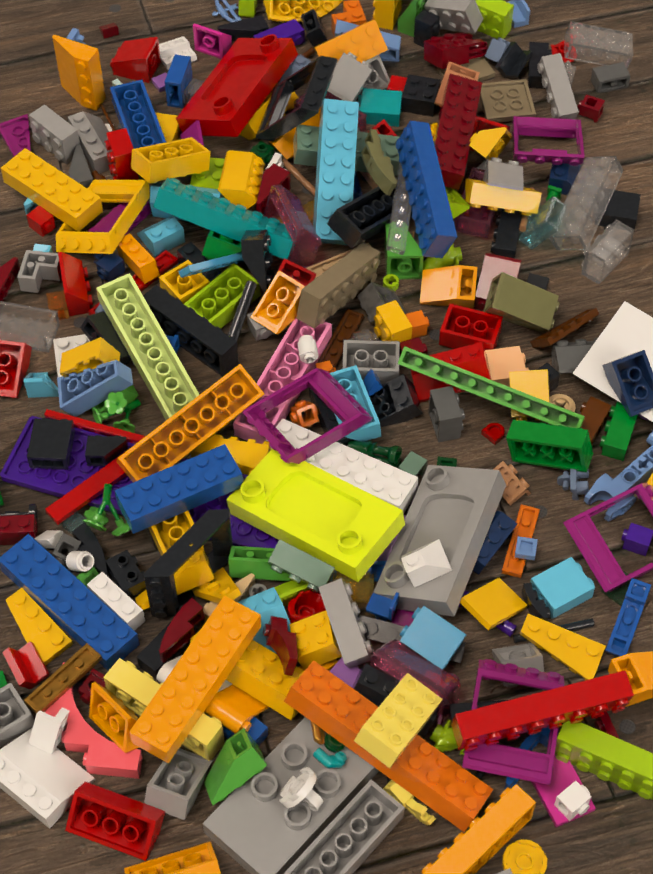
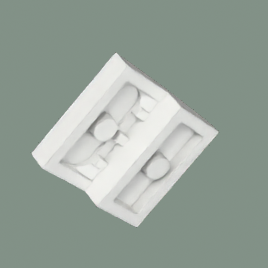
[159,36,197,70]

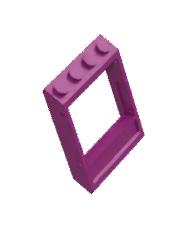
[512,116,585,166]
[242,368,373,464]
[563,483,653,592]
[462,659,564,785]

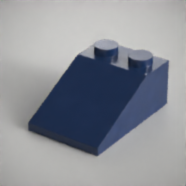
[602,350,653,417]

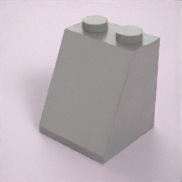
[328,52,374,102]

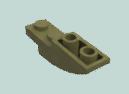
[361,129,397,195]

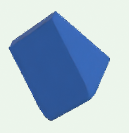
[363,369,383,396]

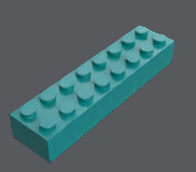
[153,178,300,259]

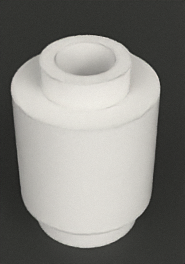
[297,335,319,364]
[66,551,94,572]

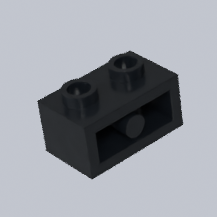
[105,550,146,598]

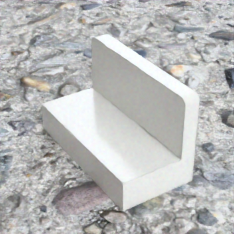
[29,707,70,754]

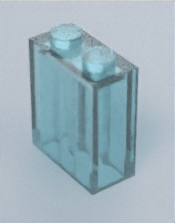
[519,196,567,249]

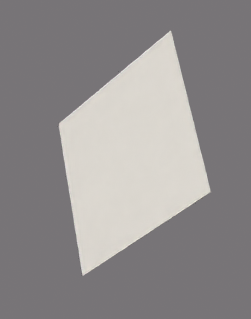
[573,301,653,422]

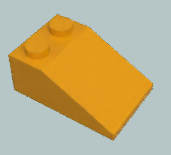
[250,271,305,335]

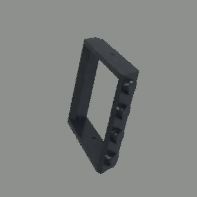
[144,509,233,618]

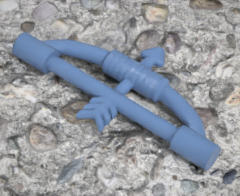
[212,0,242,23]

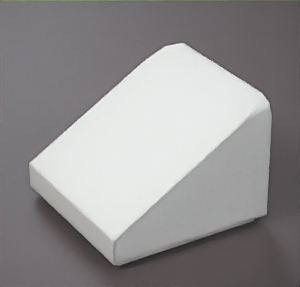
[34,530,63,549]

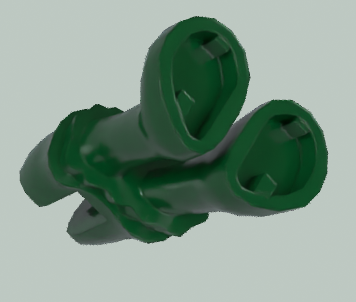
[348,440,402,468]

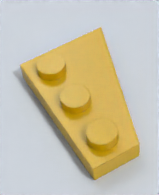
[192,567,241,604]

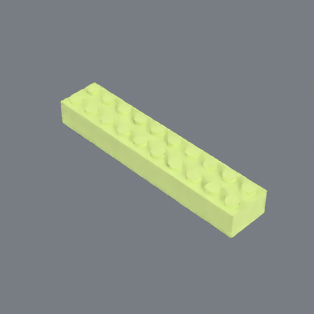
[96,273,200,420]

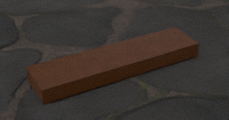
[317,309,364,368]

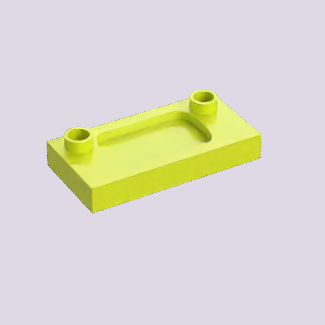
[226,449,405,582]

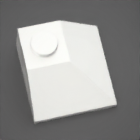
[401,539,452,588]

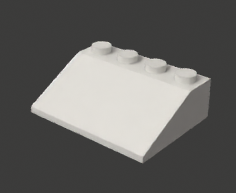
[0,728,95,829]

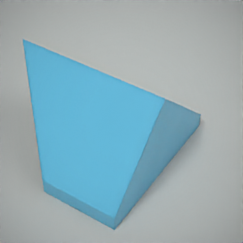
[24,372,59,398]

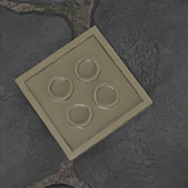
[480,79,536,122]

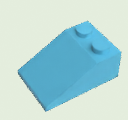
[238,587,291,654]

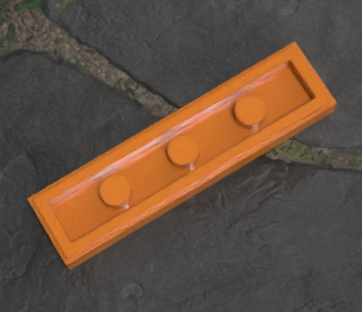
[502,504,540,578]

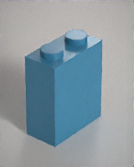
[400,605,467,670]

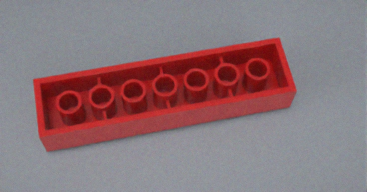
[451,670,634,751]

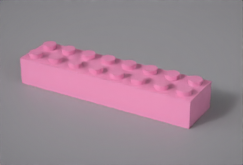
[233,318,332,444]

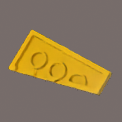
[6,588,73,666]
[520,614,606,681]

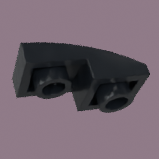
[522,583,551,621]

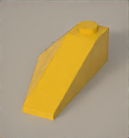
[135,550,215,610]

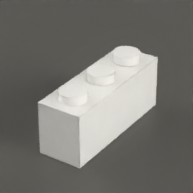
[87,572,145,631]

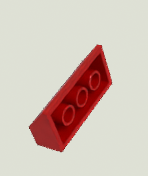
[411,342,491,403]
[65,782,165,861]

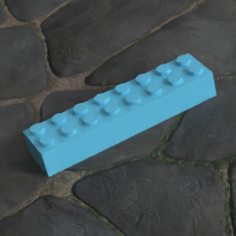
[312,98,359,245]

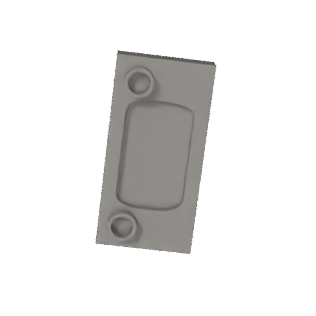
[373,465,506,616]

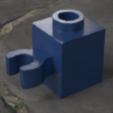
[93,252,126,282]

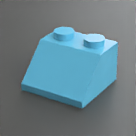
[137,217,185,257]

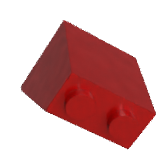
[110,37,161,83]

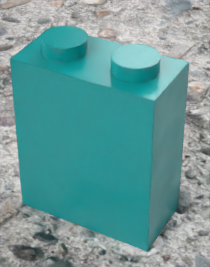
[358,88,402,127]

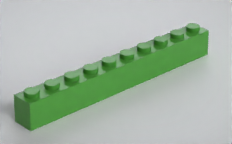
[397,346,585,428]

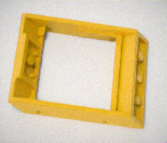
[56,180,150,254]

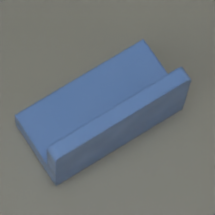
[508,0,530,28]

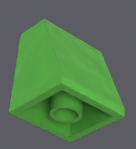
[385,223,424,279]

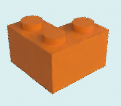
[331,0,366,37]

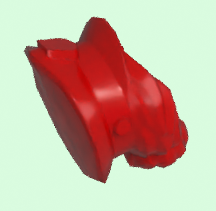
[287,590,326,624]

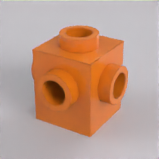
[290,400,319,428]

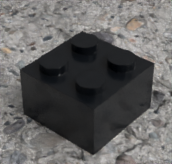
[401,74,441,117]

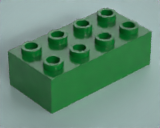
[506,420,593,472]

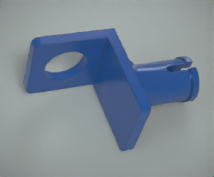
[366,592,399,621]

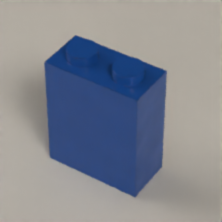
[165,54,193,108]

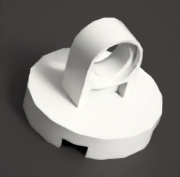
[279,767,323,812]

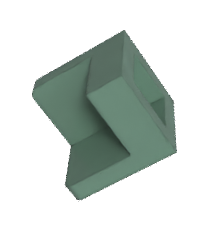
[398,451,427,476]

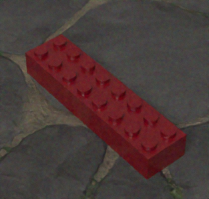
[434,74,482,190]

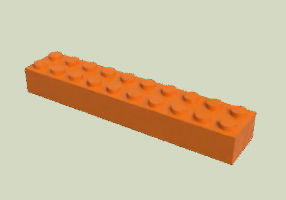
[284,660,493,832]

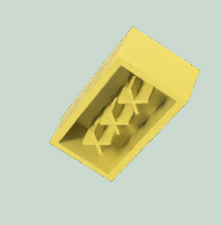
[354,673,443,768]

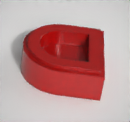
[481,423,505,445]

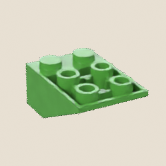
[398,0,427,37]
[204,728,267,805]

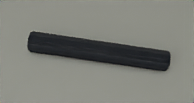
[228,280,257,341]

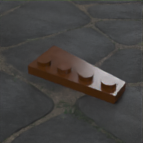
[530,308,599,349]

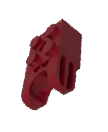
[424,32,488,69]

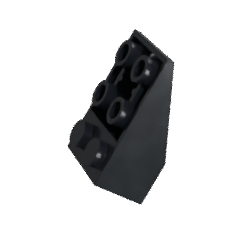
[241,230,274,292]
[369,374,423,427]

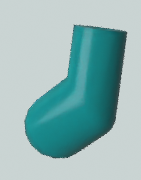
[313,748,347,768]

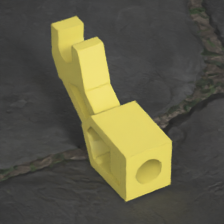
[383,780,436,825]

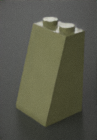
[483,272,559,333]

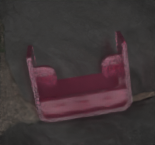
[263,184,321,268]
[371,640,461,725]

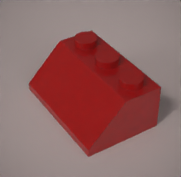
[58,252,93,316]

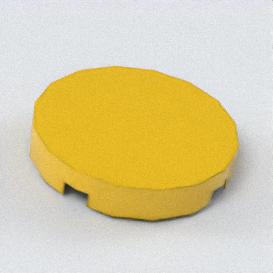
[502,839,547,874]

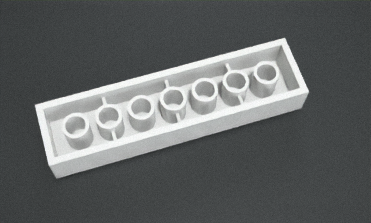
[266,418,418,514]

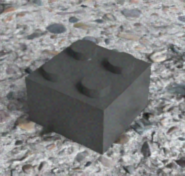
[428,386,465,442]

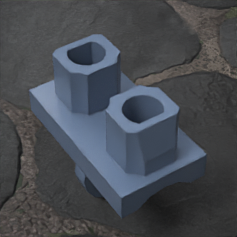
[557,468,589,500]

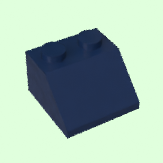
[548,163,586,197]

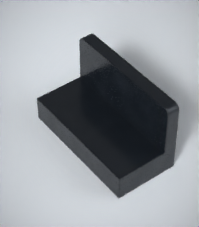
[495,42,533,78]

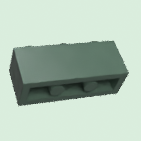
[268,539,335,593]

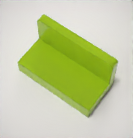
[274,580,311,607]

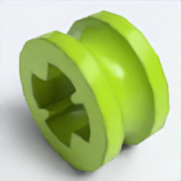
[383,274,399,291]

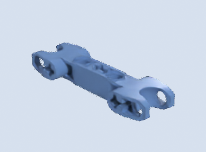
[584,432,653,522]

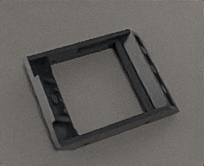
[256,56,338,142]

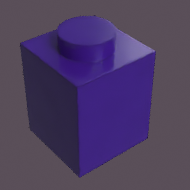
[621,523,653,557]

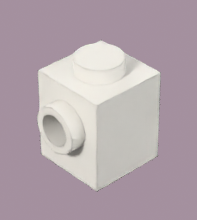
[554,781,592,821]

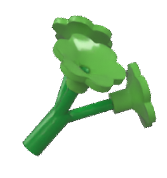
[92,392,141,433]
[82,484,131,536]

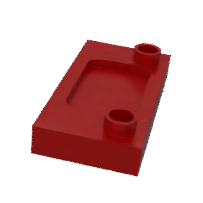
[176,34,298,137]

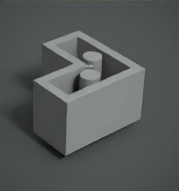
[17,250,62,293]

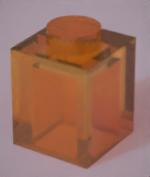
[46,290,69,321]

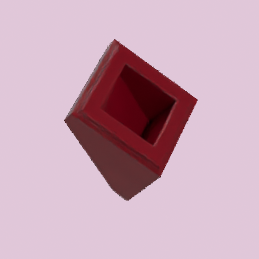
[99,23,119,39]

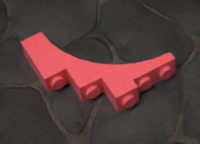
[44,662,143,779]

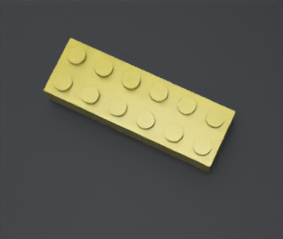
[104,658,225,761]

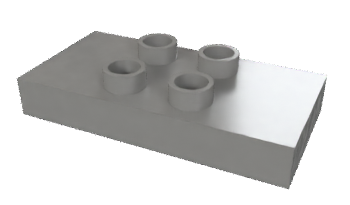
[203,717,379,874]

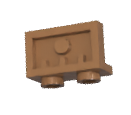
[493,461,531,506]

